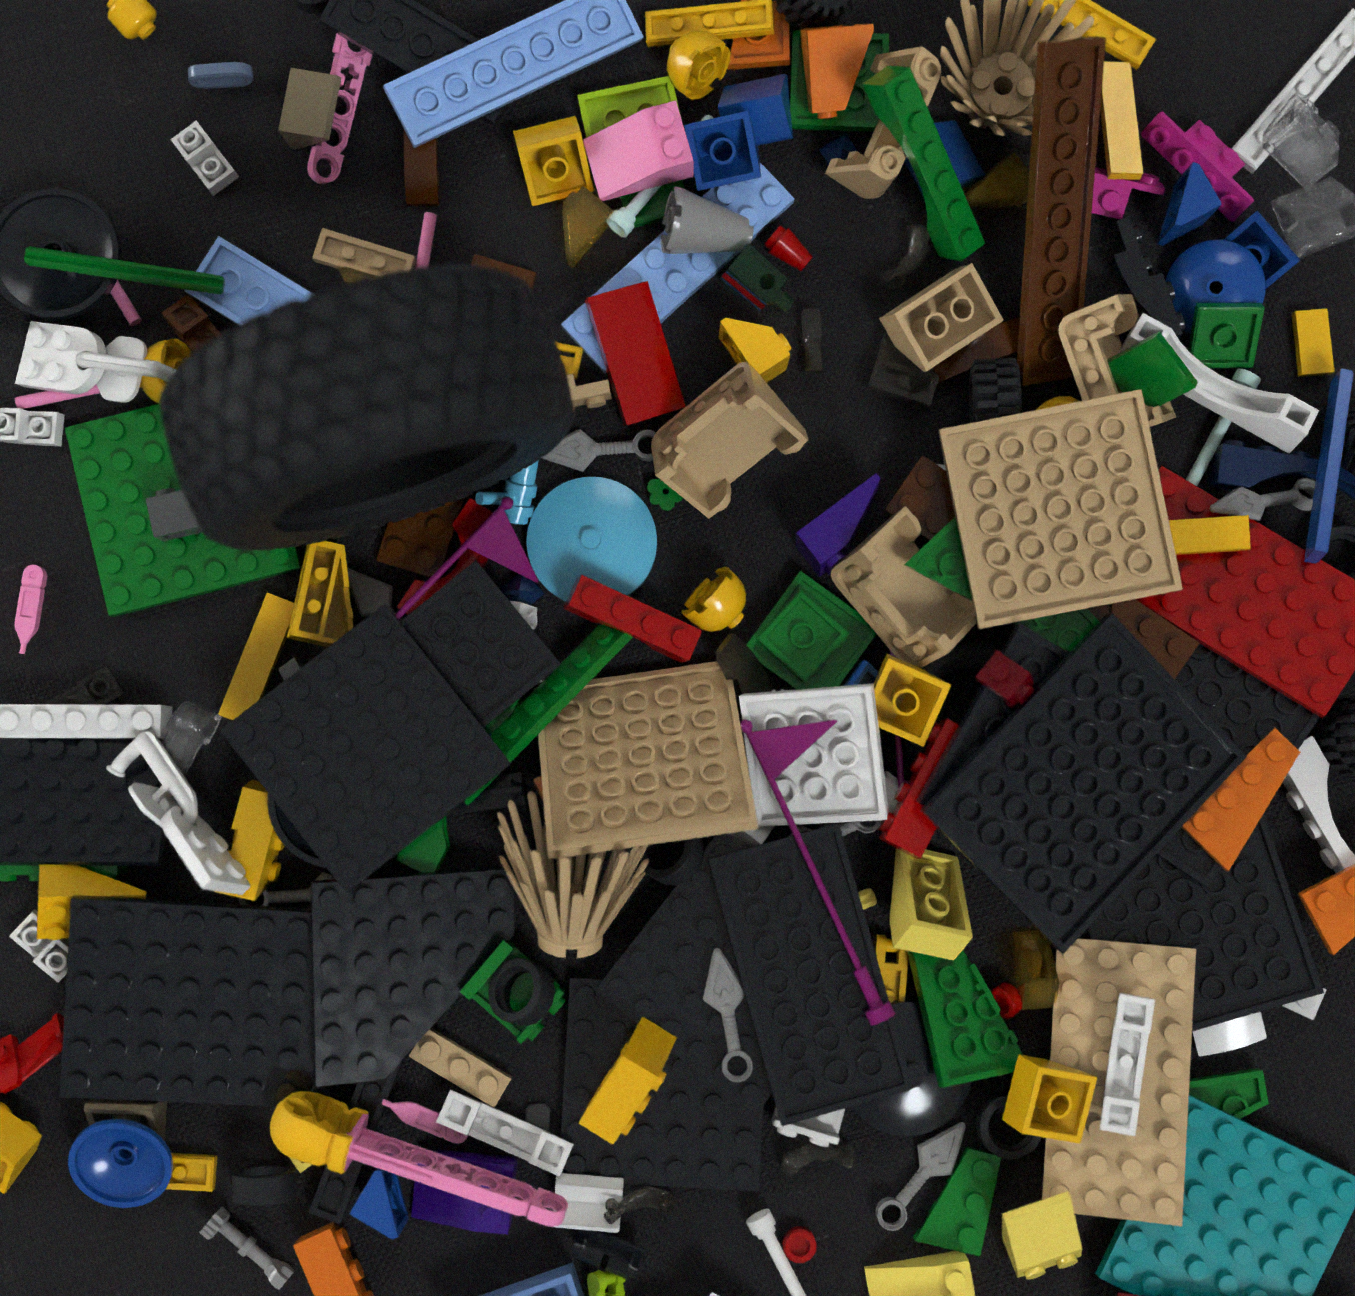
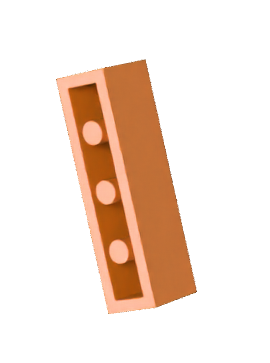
[293,1222,374,1296]

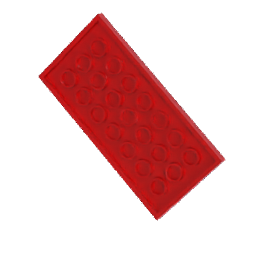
[1136,466,1355,718]

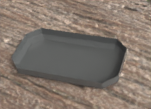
[525,1103,551,1132]

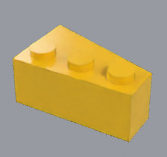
[287,541,353,647]
[215,780,284,901]
[579,1016,677,1144]

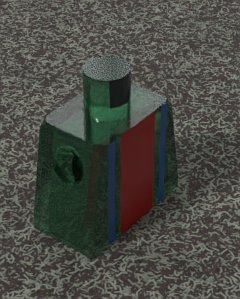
[719,244,795,316]

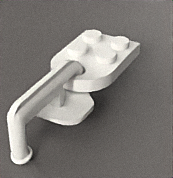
[15,321,176,403]
[106,731,251,895]

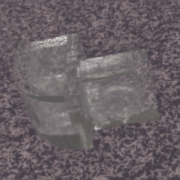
[162,700,223,774]

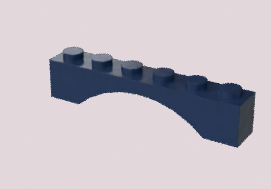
[1208,440,1355,501]

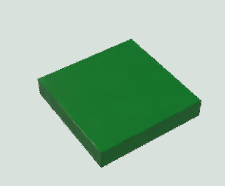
[1188,303,1265,368]
[1107,331,1198,407]
[756,589,850,683]

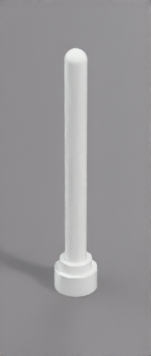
[746,1209,806,1296]

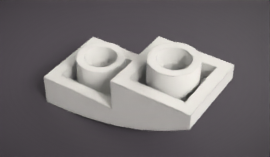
[170,121,239,196]
[0,408,65,447]
[9,909,69,982]
[1192,1012,1267,1056]

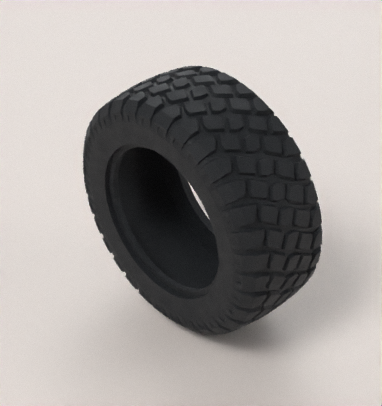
[160,265,575,551]

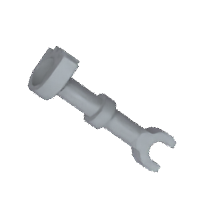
[200,1207,294,1290]

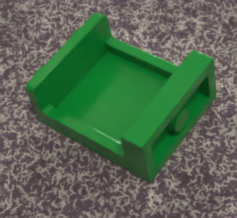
[460,939,566,1044]

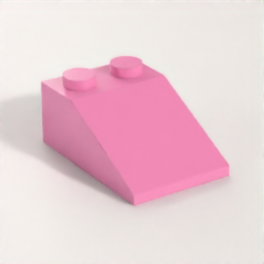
[583,100,694,202]

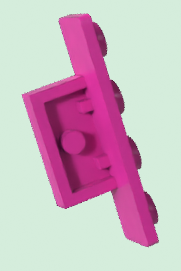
[1141,112,1254,222]
[1092,165,1165,219]

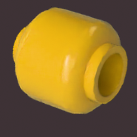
[107,0,157,40]

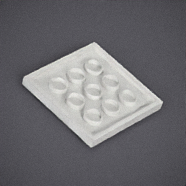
[739,684,889,827]

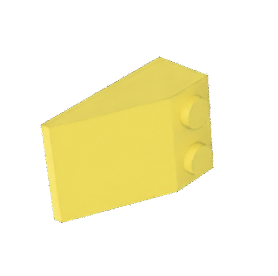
[889,848,973,960]
[1002,1191,1082,1280]
[864,1251,975,1296]

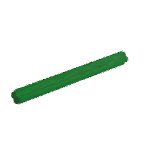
[24,246,225,295]

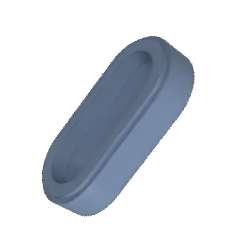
[188,62,253,89]

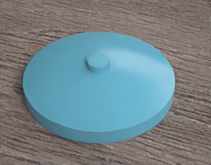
[526,477,657,602]

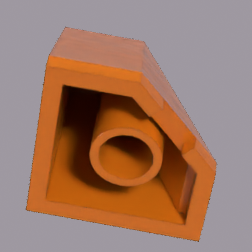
[800,23,874,119]

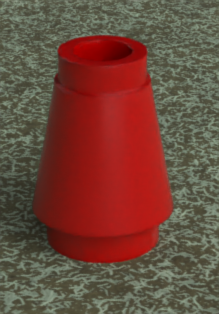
[764,225,813,272]

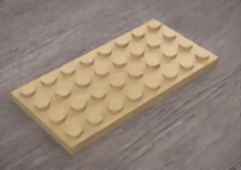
[1042,938,1196,1226]

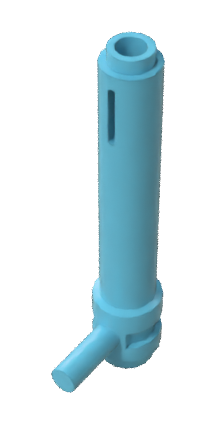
[475,461,539,525]

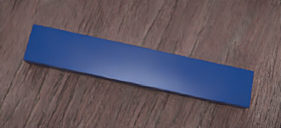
[1304,368,1354,564]

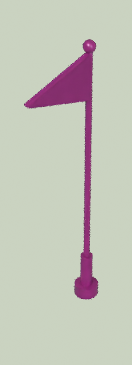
[394,496,538,620]
[740,719,895,1026]

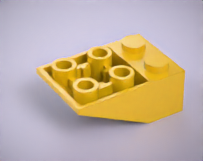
[37,864,146,940]

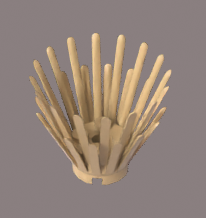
[940,0,1094,136]
[498,791,649,958]

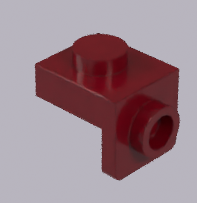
[976,650,1034,709]

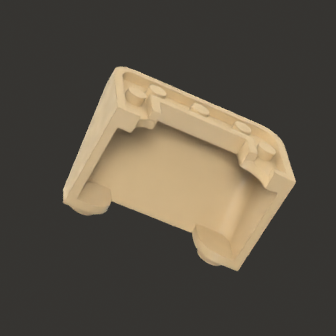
[825,46,941,199]
[1058,294,1176,427]
[651,362,808,519]
[831,506,977,668]

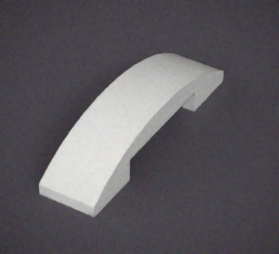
[1100,993,1155,1136]
[436,1090,573,1176]

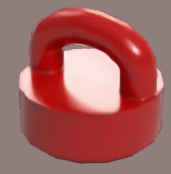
[991,982,1025,1019]

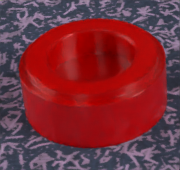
[782,1226,817,1263]

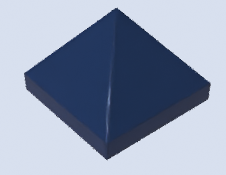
[819,133,857,165]
[500,574,544,605]

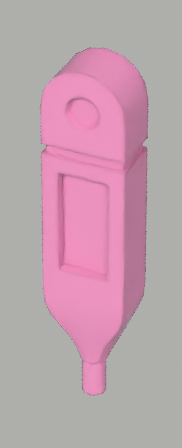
[14,565,47,654]
[381,1099,468,1144]

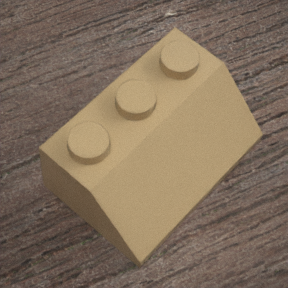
[879,263,1004,372]

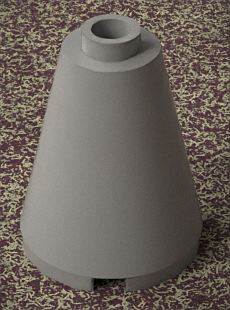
[661,186,754,254]

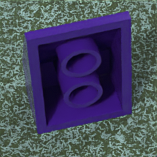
[796,473,880,577]
[411,1149,518,1235]

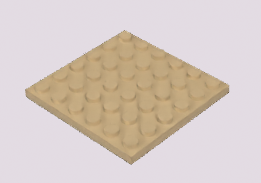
[938,389,1183,629]
[534,660,758,859]

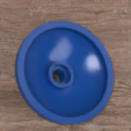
[1165,240,1266,334]
[68,1119,173,1208]

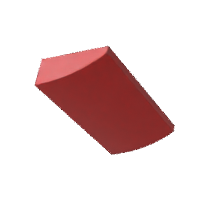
[585,281,686,426]

